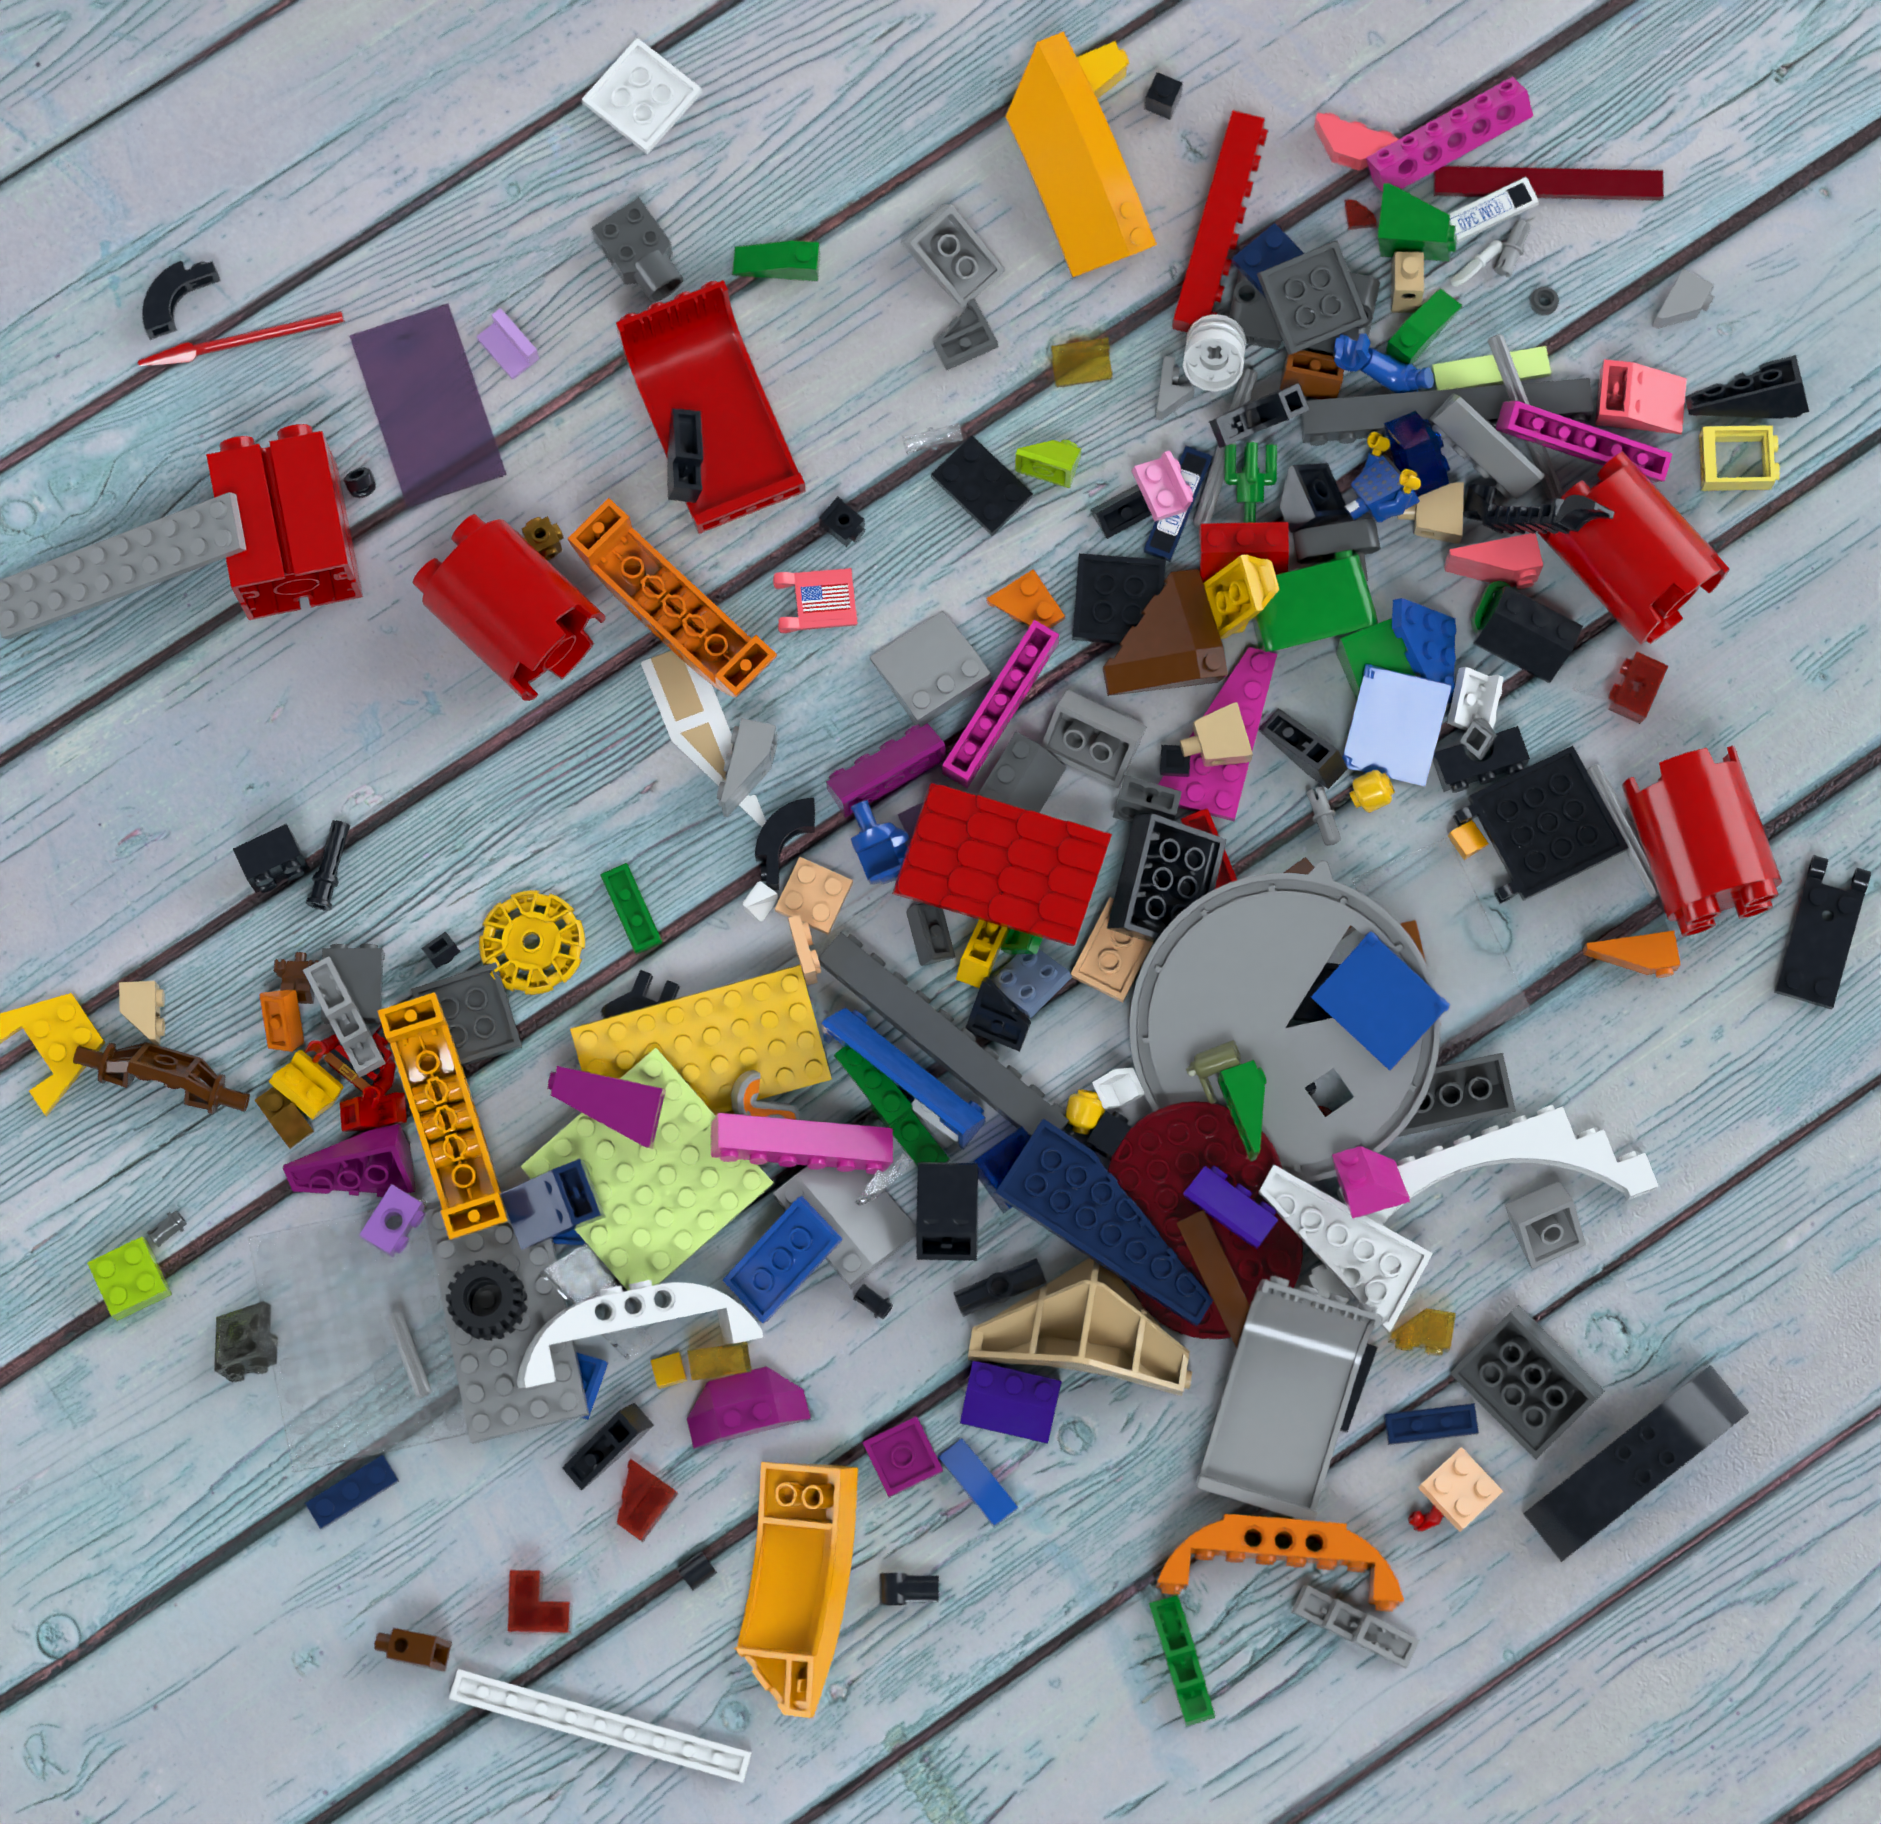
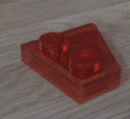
[616,1459,679,1543]

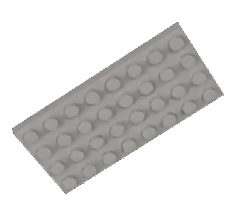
[424,1190,589,1444]

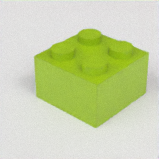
[87,1236,172,1321]

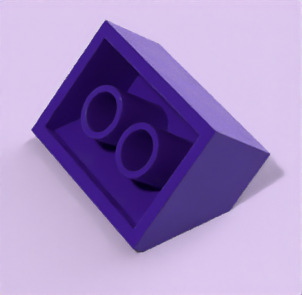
[1183,1165,1278,1250]
[960,1361,1062,1444]

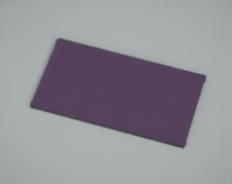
[350,303,507,508]

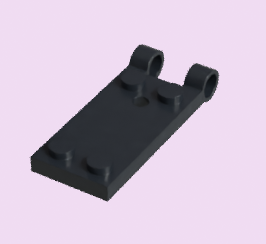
[1774,855,1871,1010]

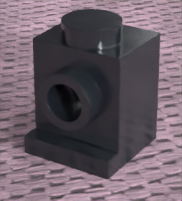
[819,496,866,547]

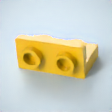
[269,1050,343,1120]

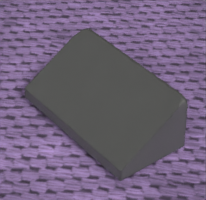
[906,903,955,966]

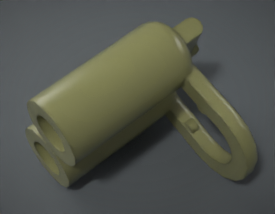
[1186,1040,1241,1104]

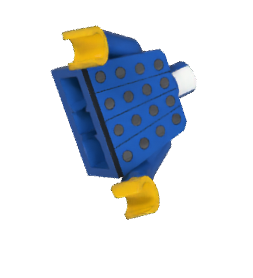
[1345,432,1421,522]

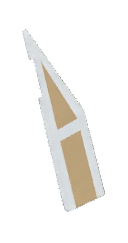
[641,650,766,827]

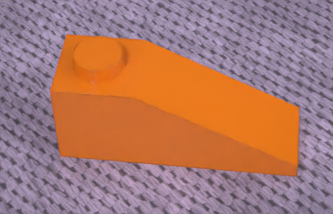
[1583,930,1681,978]

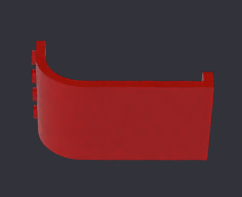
[615,280,806,534]

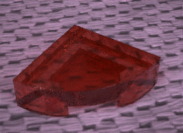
[1344,199,1377,230]

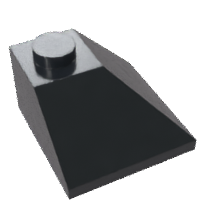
[1280,463,1349,533]

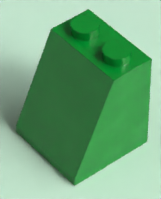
[1378,183,1457,262]
[1336,618,1416,700]

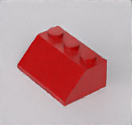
[1199,522,1289,583]

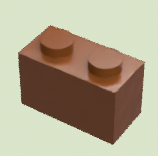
[1279,350,1344,400]

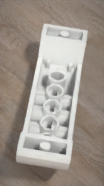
[517,1280,763,1388]

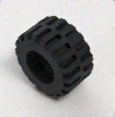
[446,1260,528,1341]

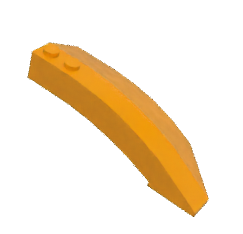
[1005,31,1157,278]
[734,1462,858,1718]

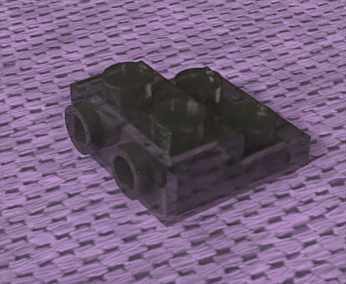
[214,1301,278,1382]

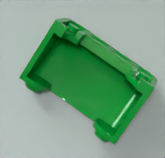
[1252,549,1378,652]

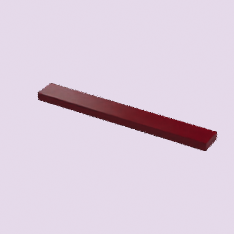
[1434,166,1664,201]

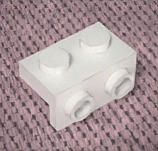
[1447,667,1504,731]

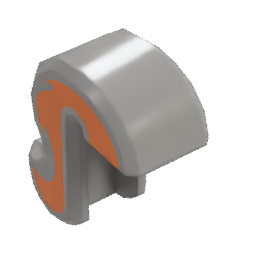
[731,1070,801,1120]

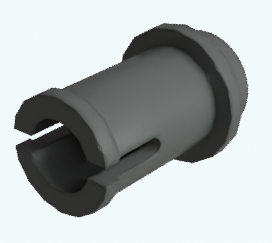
[147,1210,187,1247]

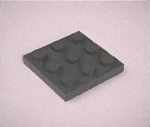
[1257,240,1369,355]
[411,962,523,1066]

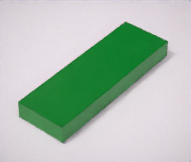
[600,863,663,955]

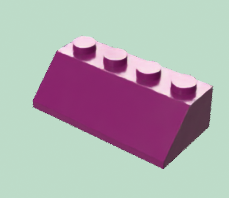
[826,723,946,818]

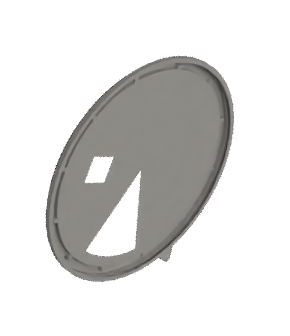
[1130,860,1441,1183]

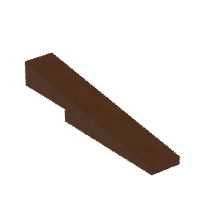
[1177,1210,1250,1349]

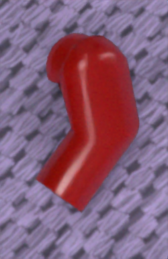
[1408,1504,1444,1532]

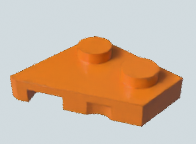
[986,569,1065,629]

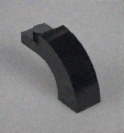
[142,260,220,340]
[1209,383,1310,448]
[755,797,815,890]

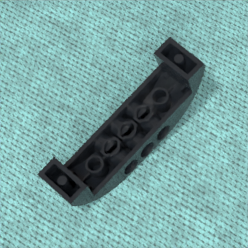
[1523,1365,1749,1562]

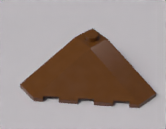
[1102,569,1228,696]

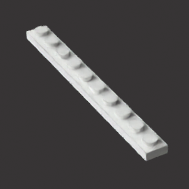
[449,1669,752,1783]

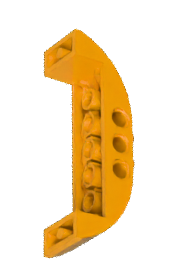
[378,992,508,1240]

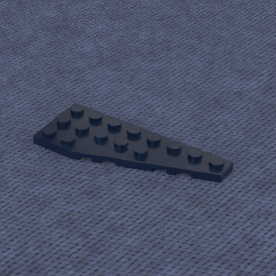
[994,1118,1213,1327]

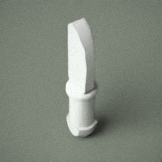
[1451,240,1503,286]

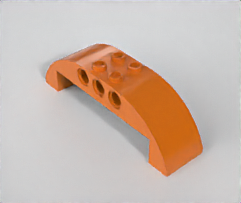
[567,498,777,697]

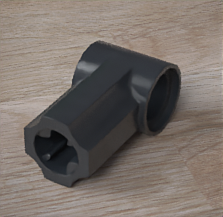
[879,1573,939,1605]

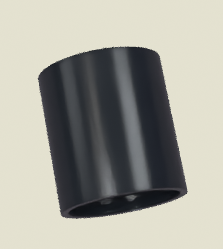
[677,1551,717,1591]

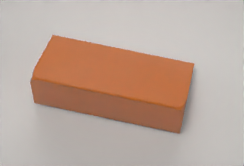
[259,990,304,1052]

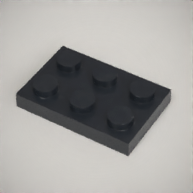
[931,435,1033,536]

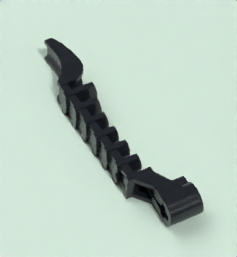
[1463,484,1614,534]

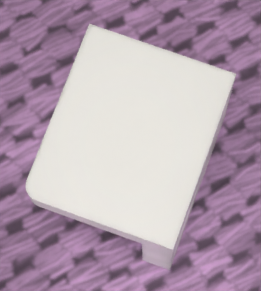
[1092,1068,1145,1109]

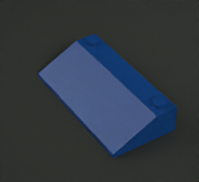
[821,1008,986,1150]

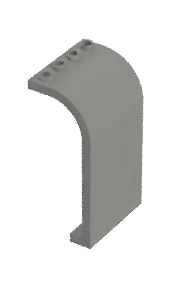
[1195,1275,1383,1521]

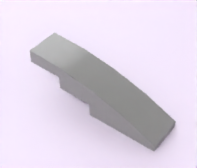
[303,956,386,1078]
[1291,1585,1420,1668]

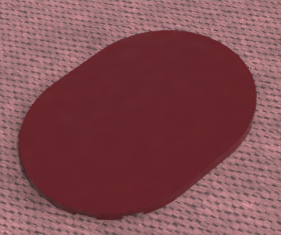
[1108,1101,1303,1340]

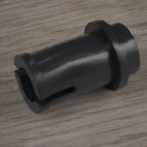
[853,1284,893,1319]

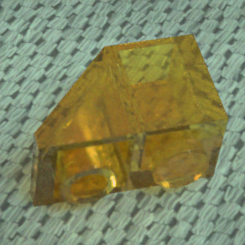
[1388,1308,1456,1356]
[687,1342,752,1381]

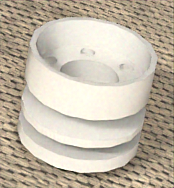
[1183,314,1247,392]

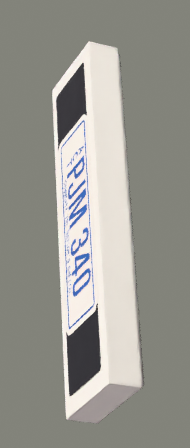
[1449,177,1539,243]

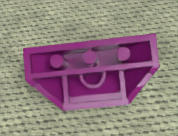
[686,1366,811,1449]

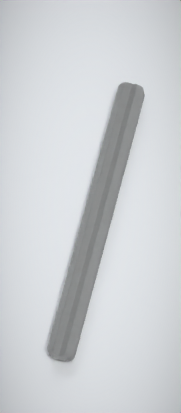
[1488,334,1563,499]
[1193,368,1258,528]

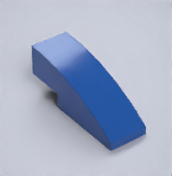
[938,1438,1018,1528]

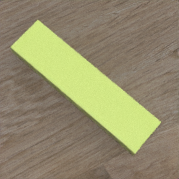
[1432,346,1551,390]

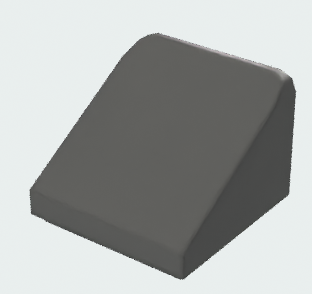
[1460,718,1497,760]

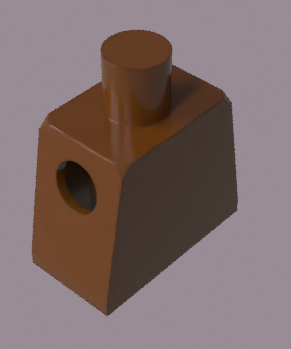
[374,1628,452,1672]

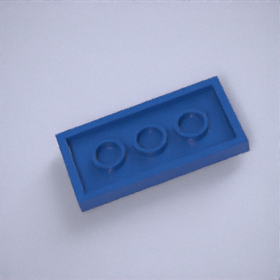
[722,1196,843,1323]

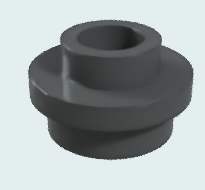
[1530,287,1559,315]

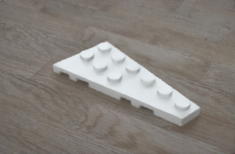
[1258,1165,1433,1334]

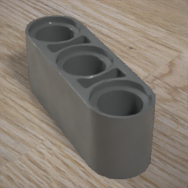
[1293,519,1381,564]

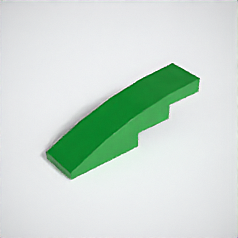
[1149,1595,1215,1727]

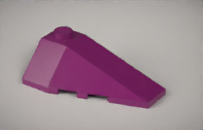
[283,1124,416,1197]

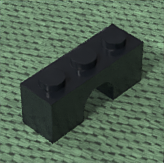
[1432,726,1530,793]

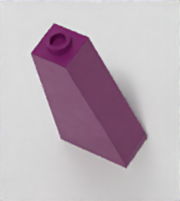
[548,1066,666,1149]

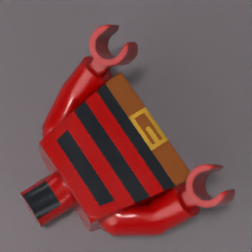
[305,1025,396,1109]

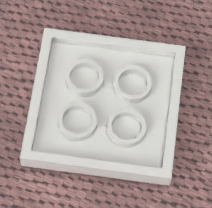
[582,38,702,154]

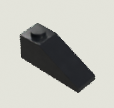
[1259,708,1348,789]
[562,1403,654,1491]

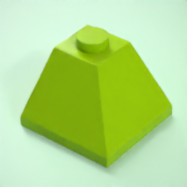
[1015,440,1081,489]

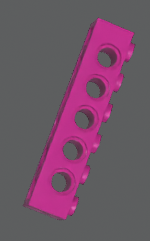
[1366,77,1533,193]
[1495,400,1672,482]
[942,620,1059,789]

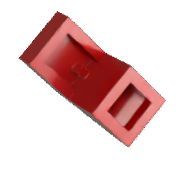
[340,1092,407,1132]

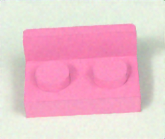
[1132,450,1193,522]

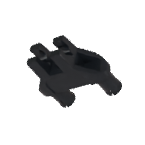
[600,970,680,1019]

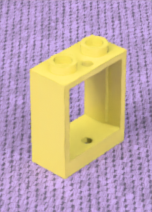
[1699,425,1780,491]

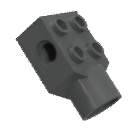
[591,198,683,302]

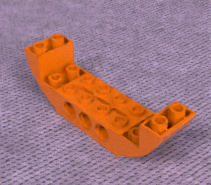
[1156,1514,1404,1612]

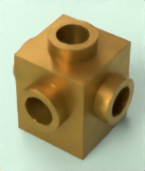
[521,516,564,561]

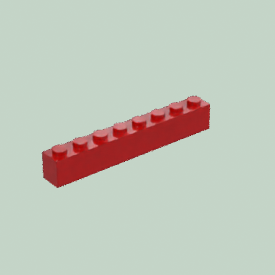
[1172,110,1269,333]

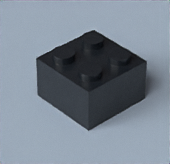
[233,823,309,893]

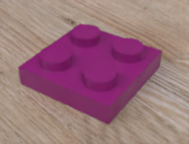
[862,1416,943,1498]

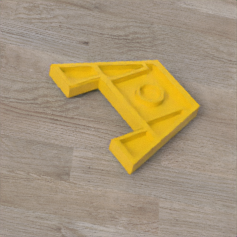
[0,993,105,1117]

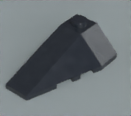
[1685,355,1809,419]

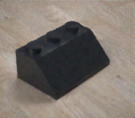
[1473,586,1583,683]

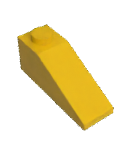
[956,920,1009,989]

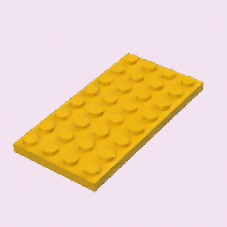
[570,964,832,1110]

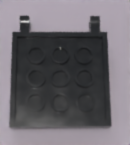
[1453,746,1629,904]

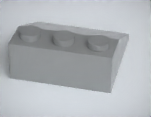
[870,611,991,726]

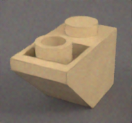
[119,981,165,1045]

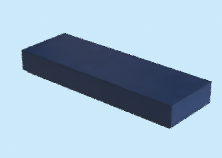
[1384,1403,1479,1445]

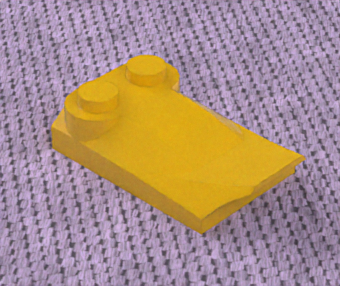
[1203,555,1279,639]

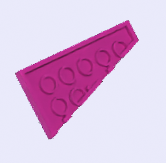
[1158,647,1277,821]

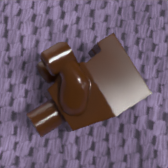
[273,952,319,1004]

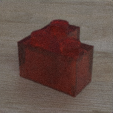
[507,1570,573,1635]

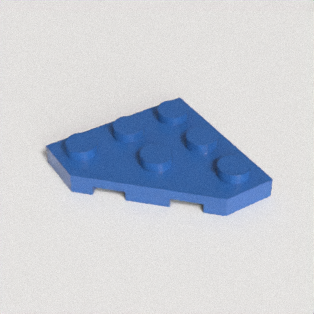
[1392,598,1456,704]

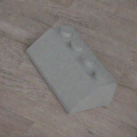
[1429,393,1545,499]

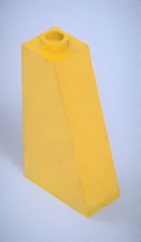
[1077,41,1129,100]

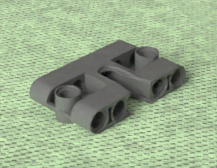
[1229,271,1380,357]

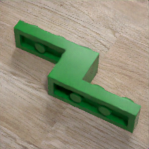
[834,1045,950,1168]

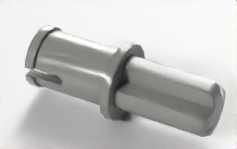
[1494,220,1531,277]
[1306,787,1341,846]

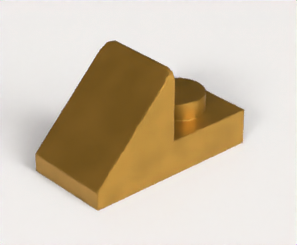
[254,1086,314,1149]

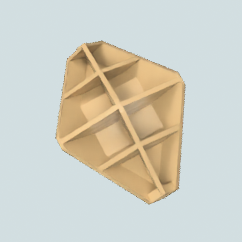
[968,1258,1192,1396]

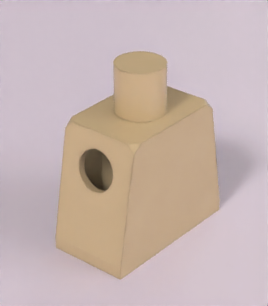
[1391,252,1424,313]
[1397,482,1464,544]
[1180,702,1253,767]

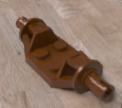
[73,1042,250,1115]

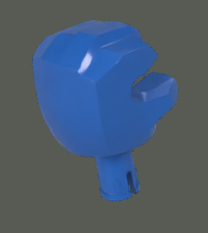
[850,800,909,885]

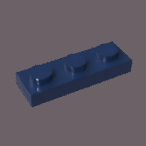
[305,1455,399,1530]

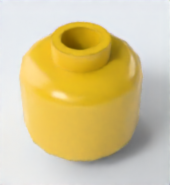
[1349,770,1395,813]
[1065,1089,1106,1135]

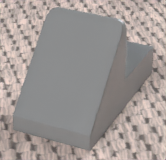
[1156,356,1195,420]

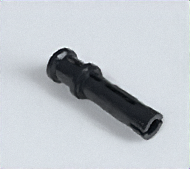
[306,820,350,911]

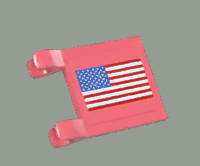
[773,568,857,633]

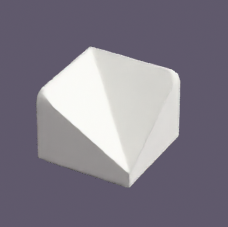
[742,881,779,922]

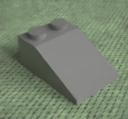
[901,204,1006,308]

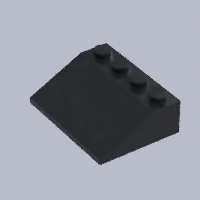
[1107,813,1227,943]

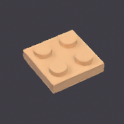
[775,856,853,935]
[788,915,821,986]
[1418,1447,1503,1532]

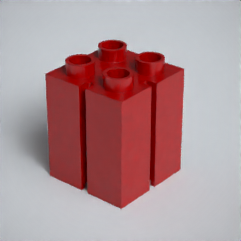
[206,424,363,620]

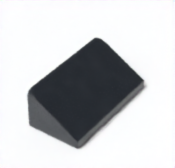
[1090,484,1151,539]

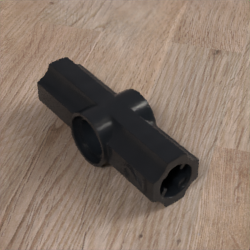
[953,1258,1046,1317]

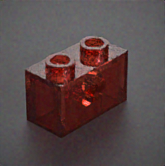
[1608,651,1668,724]

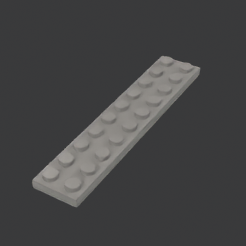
[0,492,247,639]

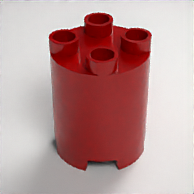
[1537,452,1730,645]
[412,514,606,701]
[1622,745,1782,937]

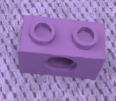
[359,1184,426,1258]

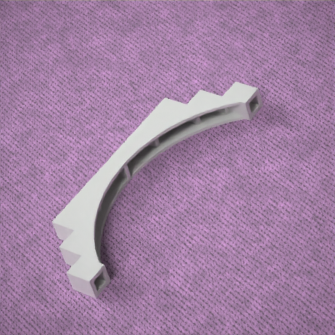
[1307,1105,1658,1303]

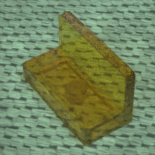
[1051,338,1113,388]

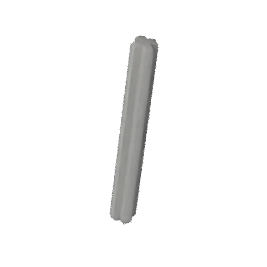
[1587,764,1659,898]

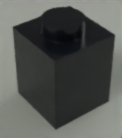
[1144,72,1183,120]
[1086,1111,1131,1161]

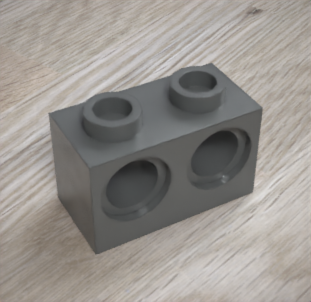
[1113,775,1182,823]

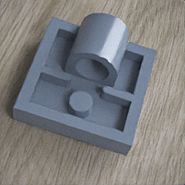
[991,949,1072,1018]

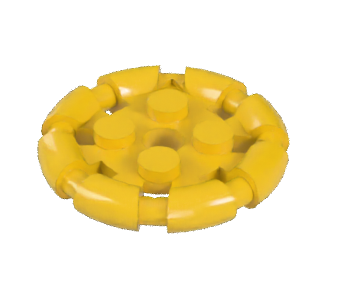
[479,890,585,995]

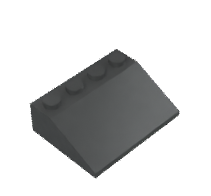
[1450,1305,1605,1460]

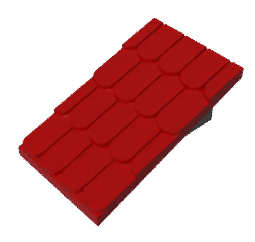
[892,783,1112,947]

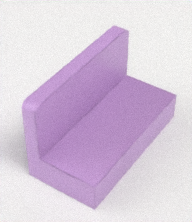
[477,308,539,379]

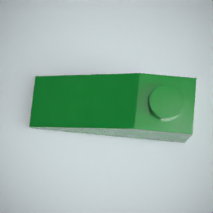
[732,241,820,281]
[1386,288,1462,365]
[1217,1060,1267,1161]

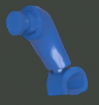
[1333,333,1434,393]

